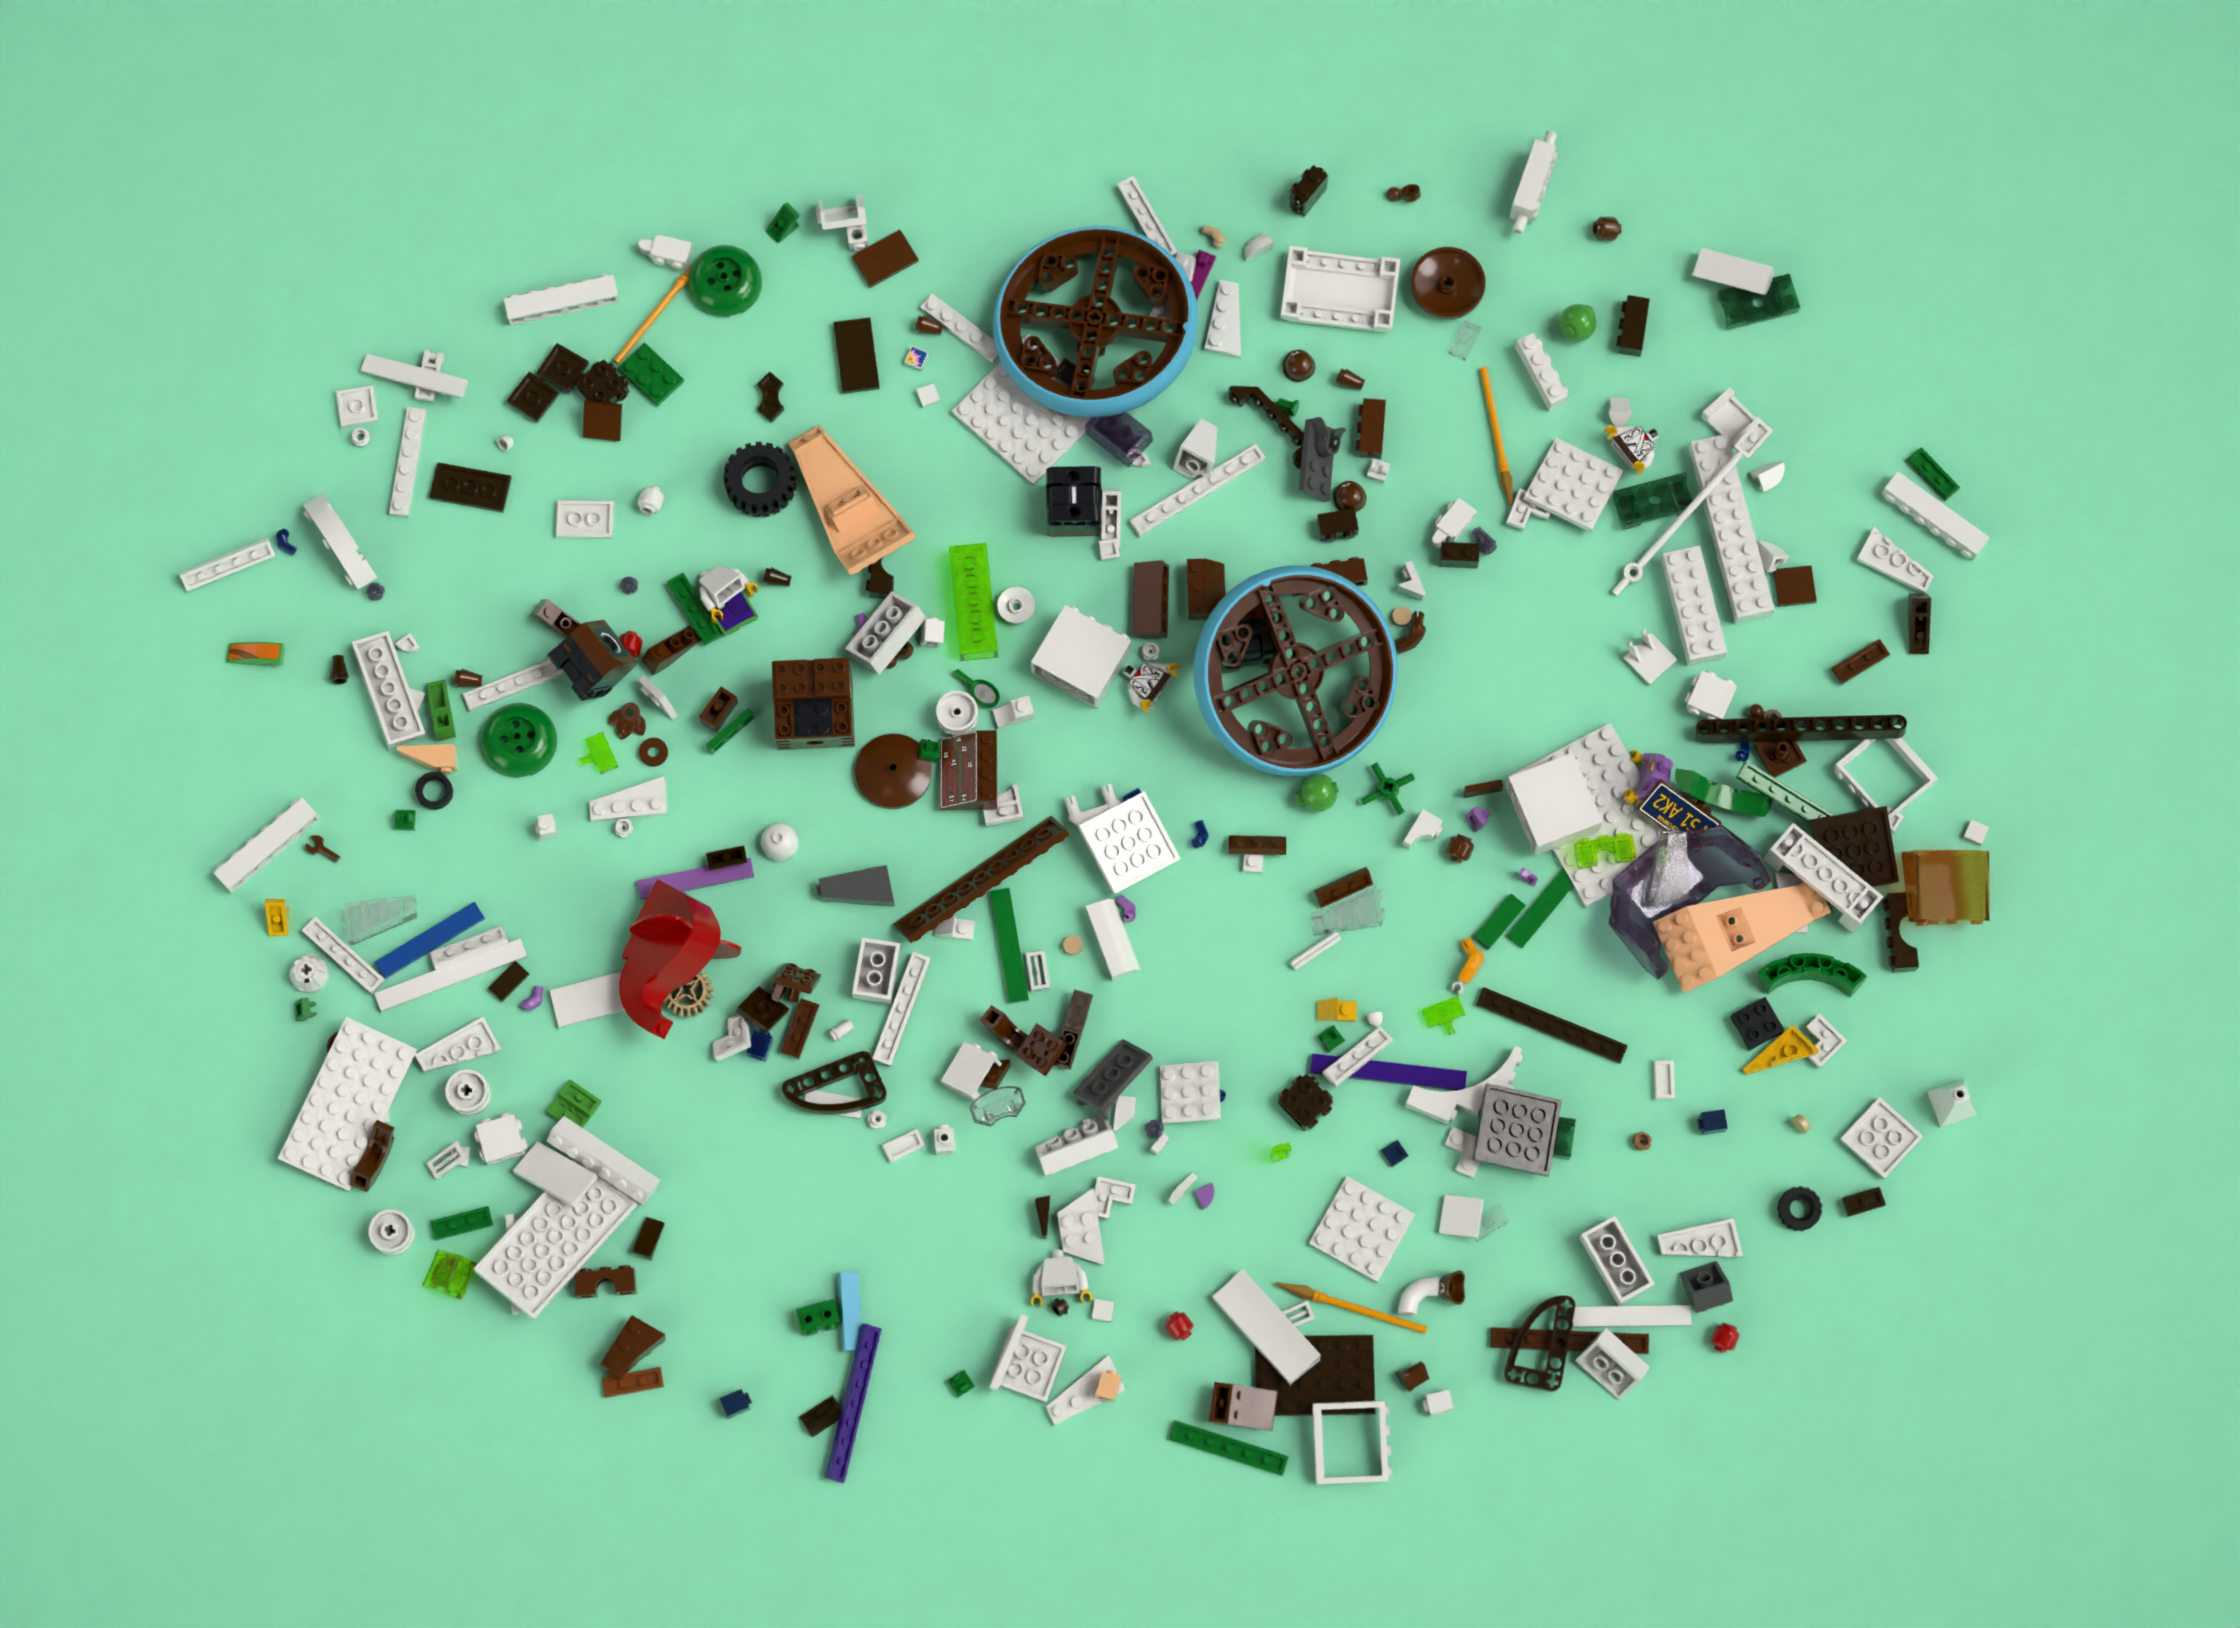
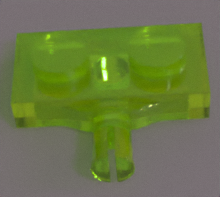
[579,732,618,774]
[1422,996,1465,1035]

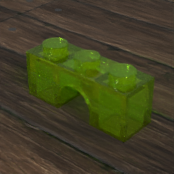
[1574,833,1637,869]

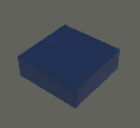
[1381,1140,1409,1167]

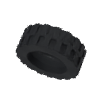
[1777,1186,1822,1231]

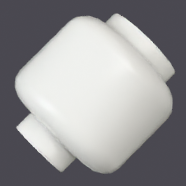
[637,486,665,515]

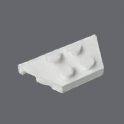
[1057,1189,1105,1264]

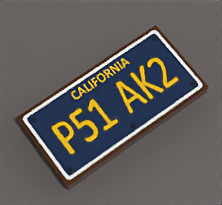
[1637,778,1721,852]

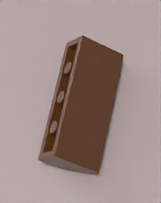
[1132,560,1169,639]

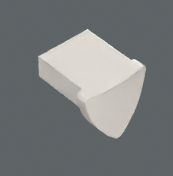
[1609,398,1632,427]

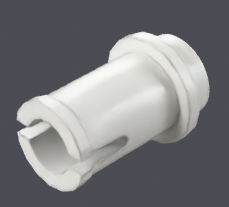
[829,1019,855,1041]

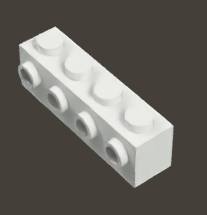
[1515,333,1569,411]

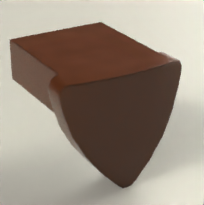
[1395,1361,1429,1392]

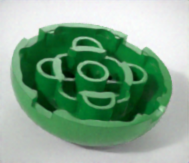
[688,245,762,317]
[481,703,557,778]

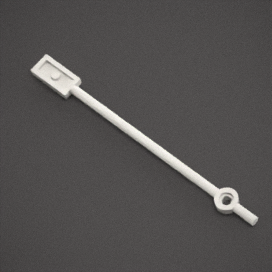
[1612,418,1773,596]

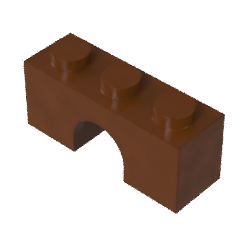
[575,1265,637,1299]

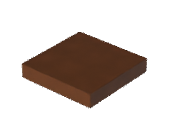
[583,400,623,441]
[1773,565,1817,607]

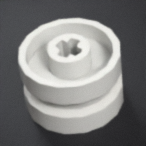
[936,690,978,736]
[445,1069,492,1117]
[368,1209,415,1256]

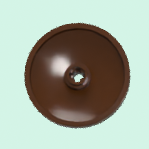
[1411,247,1486,319]
[855,734,932,809]

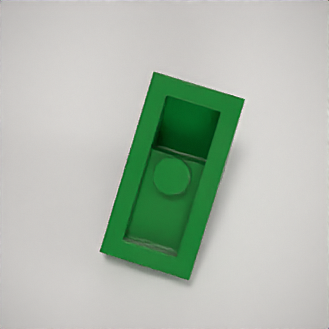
[766,203,800,243]

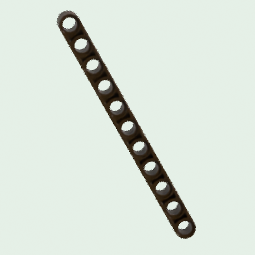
[1696,715,1907,743]

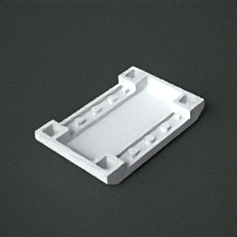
[1281,246,1400,332]

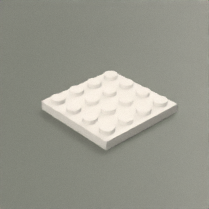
[1524,438,1624,532]
[1077,791,1180,895]
[1309,1176,1415,1283]

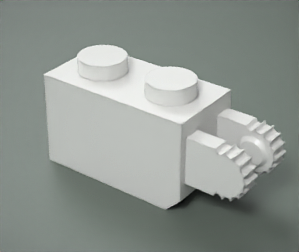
[638,235,693,270]
[1431,498,1477,549]

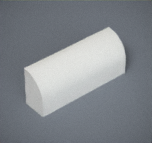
[1692,248,1774,295]
[1086,899,1141,981]

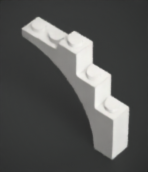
[1405,1046,1524,1125]

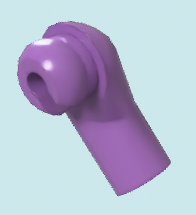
[1116,895,1136,922]

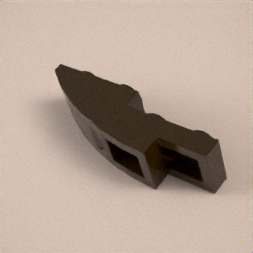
[1054,989,1093,1070]

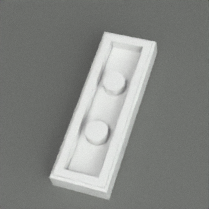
[804,1090,862,1119]

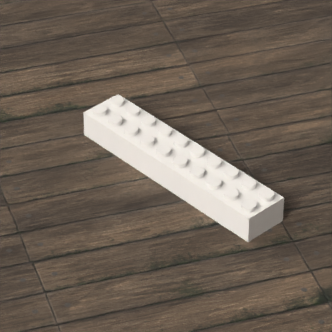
[1688,434,1775,624]

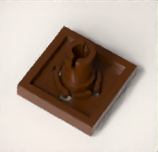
[1754,730,1807,778]
[774,963,821,1002]
[1015,1023,1067,1076]

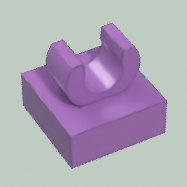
[1465,806,1491,833]

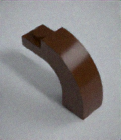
[980,1005,1035,1059]
[350,1120,395,1192]

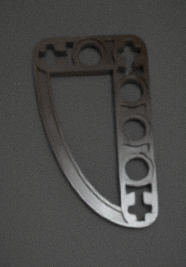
[782,1051,887,1115]
[1504,1296,1575,1392]

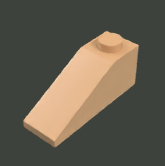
[397,744,457,774]

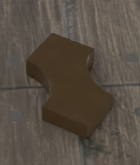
[757,371,784,423]

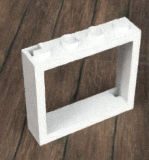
[1833,727,1938,821]
[1312,1400,1392,1484]

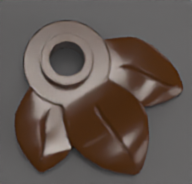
[609,703,646,740]

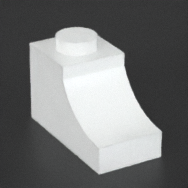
[993,695,1035,729]
[1403,809,1444,849]

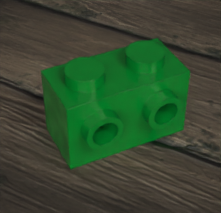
[796,1299,841,1336]

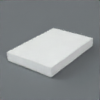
[556,500,614,539]

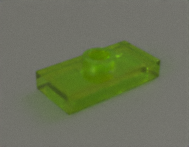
[1270,1142,1292,1163]

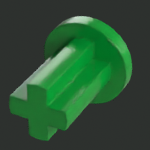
[1276,398,1299,417]

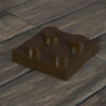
[537,343,589,393]
[507,372,560,423]
[736,986,789,1034]

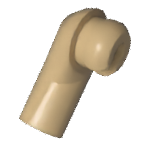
[1202,225,1225,248]

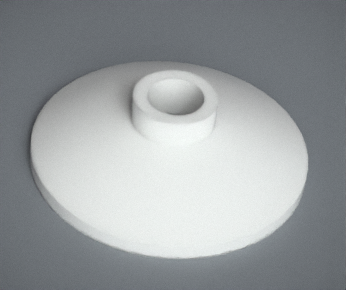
[997,587,1035,624]

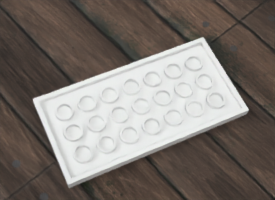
[278,1017,417,1192]
[474,1160,638,1320]

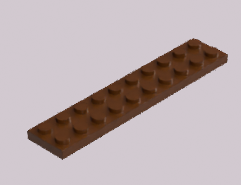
[894,816,1069,943]

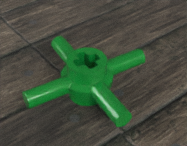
[1361,762,1415,816]

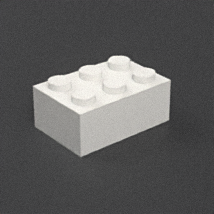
[852,937,901,1004]

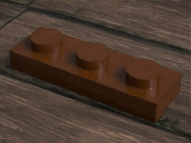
[1831,639,1890,685]
[1228,835,1286,855]
[1314,867,1374,909]
[781,998,820,1060]

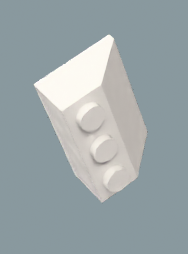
[1575,1328,1650,1400]

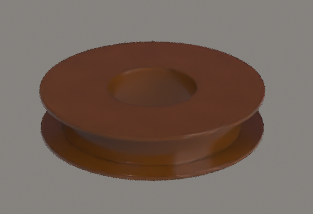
[639,738,668,767]

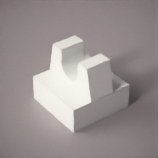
[1366,458,1390,483]

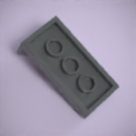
[1299,417,1346,502]
[1073,1039,1153,1120]

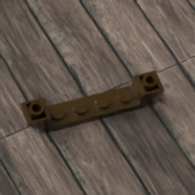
[1228,386,1304,470]

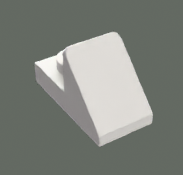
[1397,560,1426,601]
[934,915,975,941]

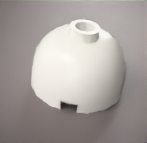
[761,823,799,862]

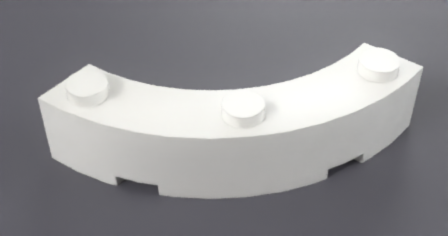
[303,493,377,589]

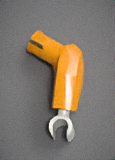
[1452,937,1485,996]

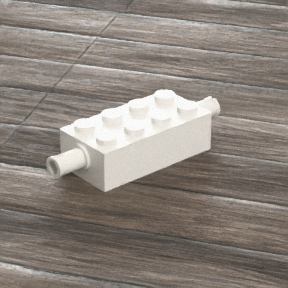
[1510,131,1558,235]

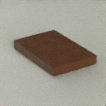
[852,229,919,288]

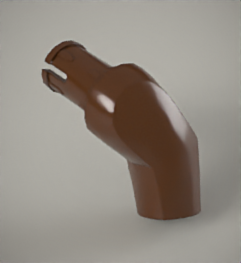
[1394,611,1426,654]

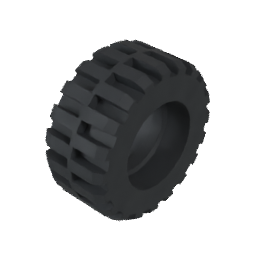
[723,442,797,517]

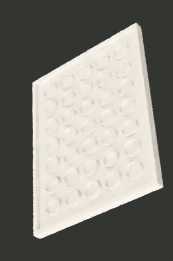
[1510,723,1686,908]

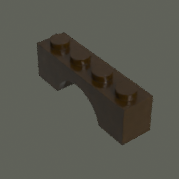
[866,557,894,599]
[1882,892,1919,973]

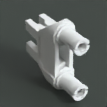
[1064,784,1121,828]

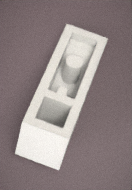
[1101,488,1121,547]

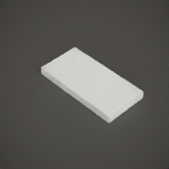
[550,971,625,1028]
[513,1141,598,1207]

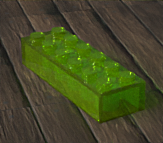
[949,543,998,661]

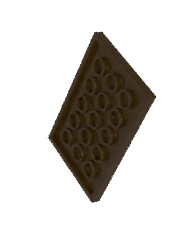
[1255,1335,1375,1416]

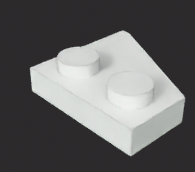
[638,675,678,720]
[983,783,1024,826]

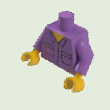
[1624,750,1673,804]

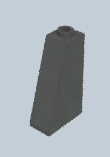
[816,865,895,907]

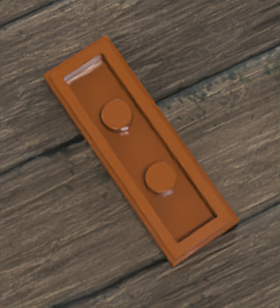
[602,1367,664,1398]

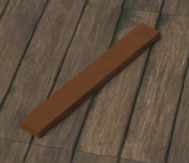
[1490,1327,1649,1355]

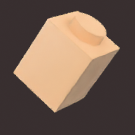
[1096,1370,1121,1403]

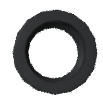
[415,771,453,810]

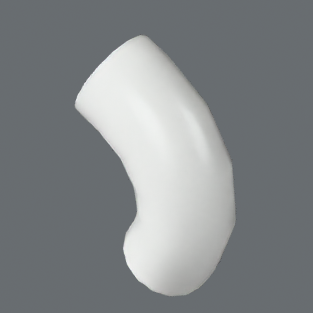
[1398,1277,1439,1316]

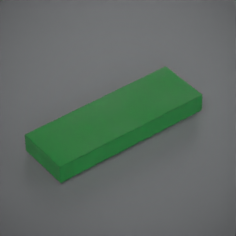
[1907,447,1960,501]
[706,708,755,754]
[1474,894,1526,949]
[431,1206,493,1241]

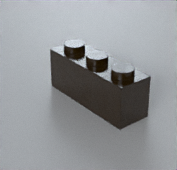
[1616,295,1650,357]

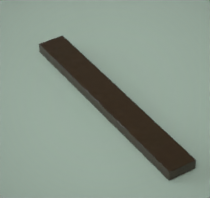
[1476,987,1628,1064]

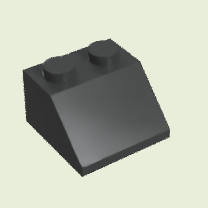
[1680,1261,1733,1313]

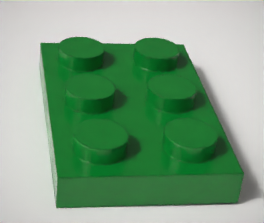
[618,342,685,407]

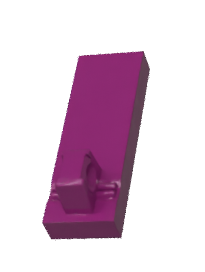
[1190,250,1216,301]

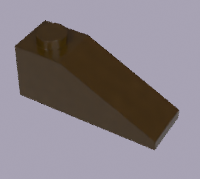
[1908,594,1931,654]

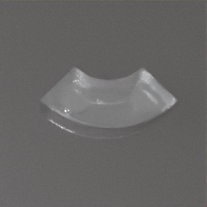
[969,1086,1026,1127]

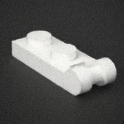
[415,350,444,402]

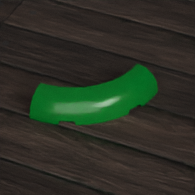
[1675,768,1772,817]
[1757,953,1867,997]

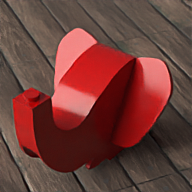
[619,879,742,1040]

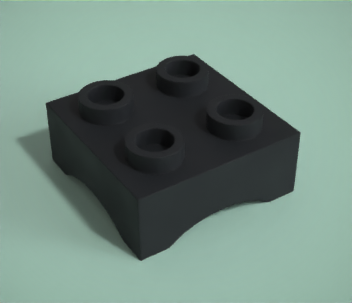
[1730,997,1785,1051]

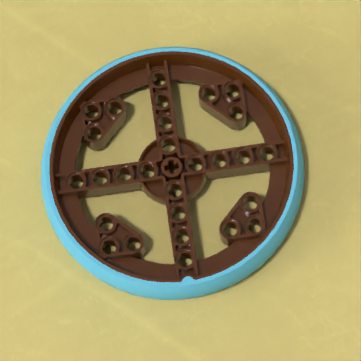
[993,226,1198,417]
[1194,565,1398,777]

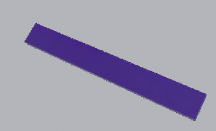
[1310,1054,1467,1091]
[825,1323,882,1483]

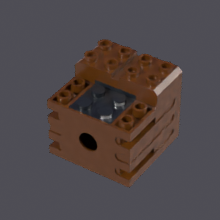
[772,658,855,750]

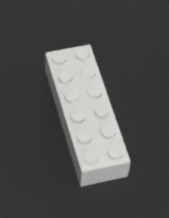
[1661,546,1727,666]

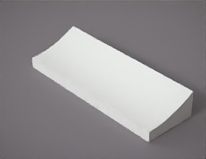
[352,631,425,750]
[1212,1268,1321,1385]

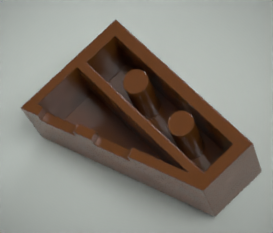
[600,1315,666,1380]

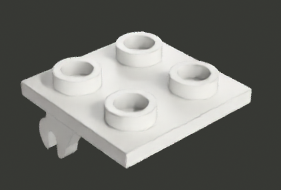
[1624,629,1677,685]

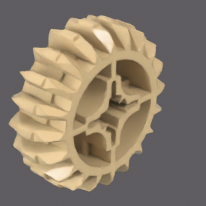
[663,970,714,1018]

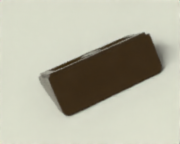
[706,845,747,871]
[799,1395,841,1437]

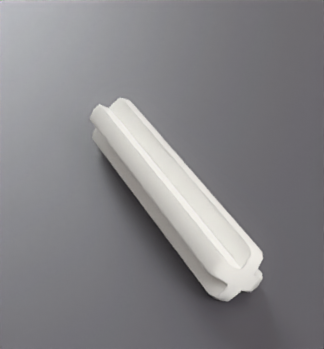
[1290,931,1341,970]

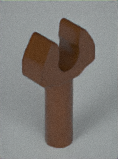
[305,835,340,863]

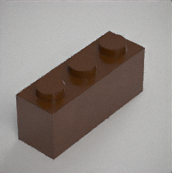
[1355,398,1386,459]

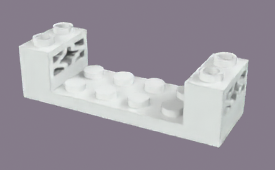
[1763,823,1884,933]

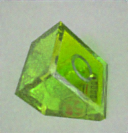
[422,1249,477,1300]

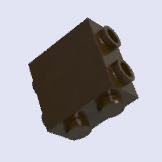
[1289,165,1328,217]
[575,359,629,403]
[1278,1073,1333,1131]

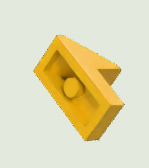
[265,899,289,936]
[1317,998,1357,1022]

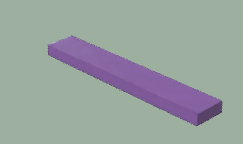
[637,858,754,900]

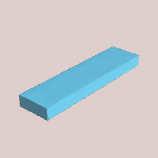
[838,1272,862,1351]

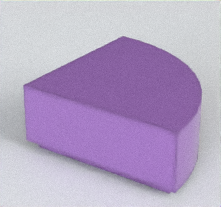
[1518,868,1538,886]
[1195,1183,1214,1210]

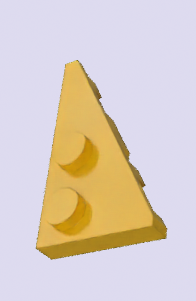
[1743,1025,1819,1075]

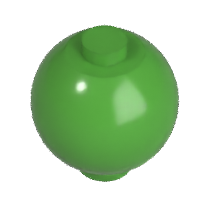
[1559,304,1597,342]
[1295,774,1339,812]

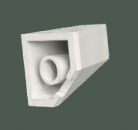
[1173,418,1217,478]

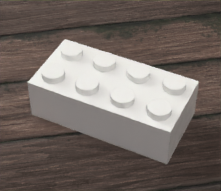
[845,591,927,675]
[1579,1216,1655,1306]

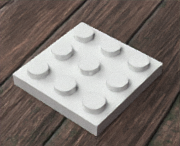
[1160,1061,1221,1124]
[1840,1097,1924,1179]
[990,1326,1067,1402]

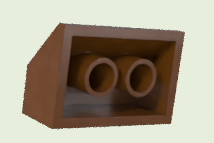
[1186,558,1225,620]

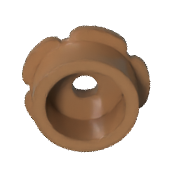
[1632,1132,1652,1151]

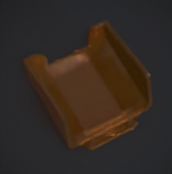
[1902,849,1990,926]

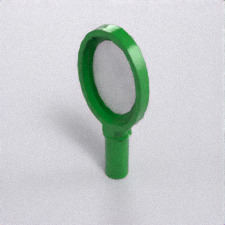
[953,669,1000,708]

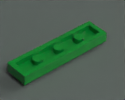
[667,573,722,646]

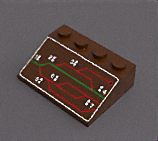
[940,730,997,810]

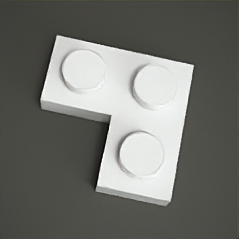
[1506,489,1551,531]
[1805,1013,1847,1069]
[713,1014,751,1061]
[1445,1127,1480,1179]
[1094,1176,1136,1219]

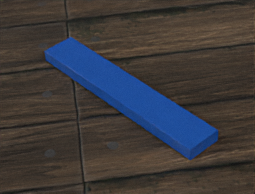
[375,902,485,979]

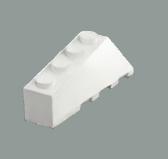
[1035,1111,1119,1176]

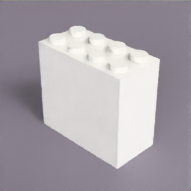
[1031,605,1131,709]
[1506,753,1604,856]

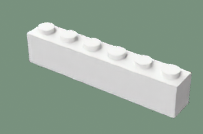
[504,274,620,326]
[1882,471,1990,560]
[214,798,320,894]
[547,1116,660,1205]

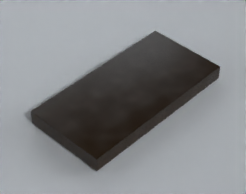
[833,317,880,394]
[429,462,512,513]

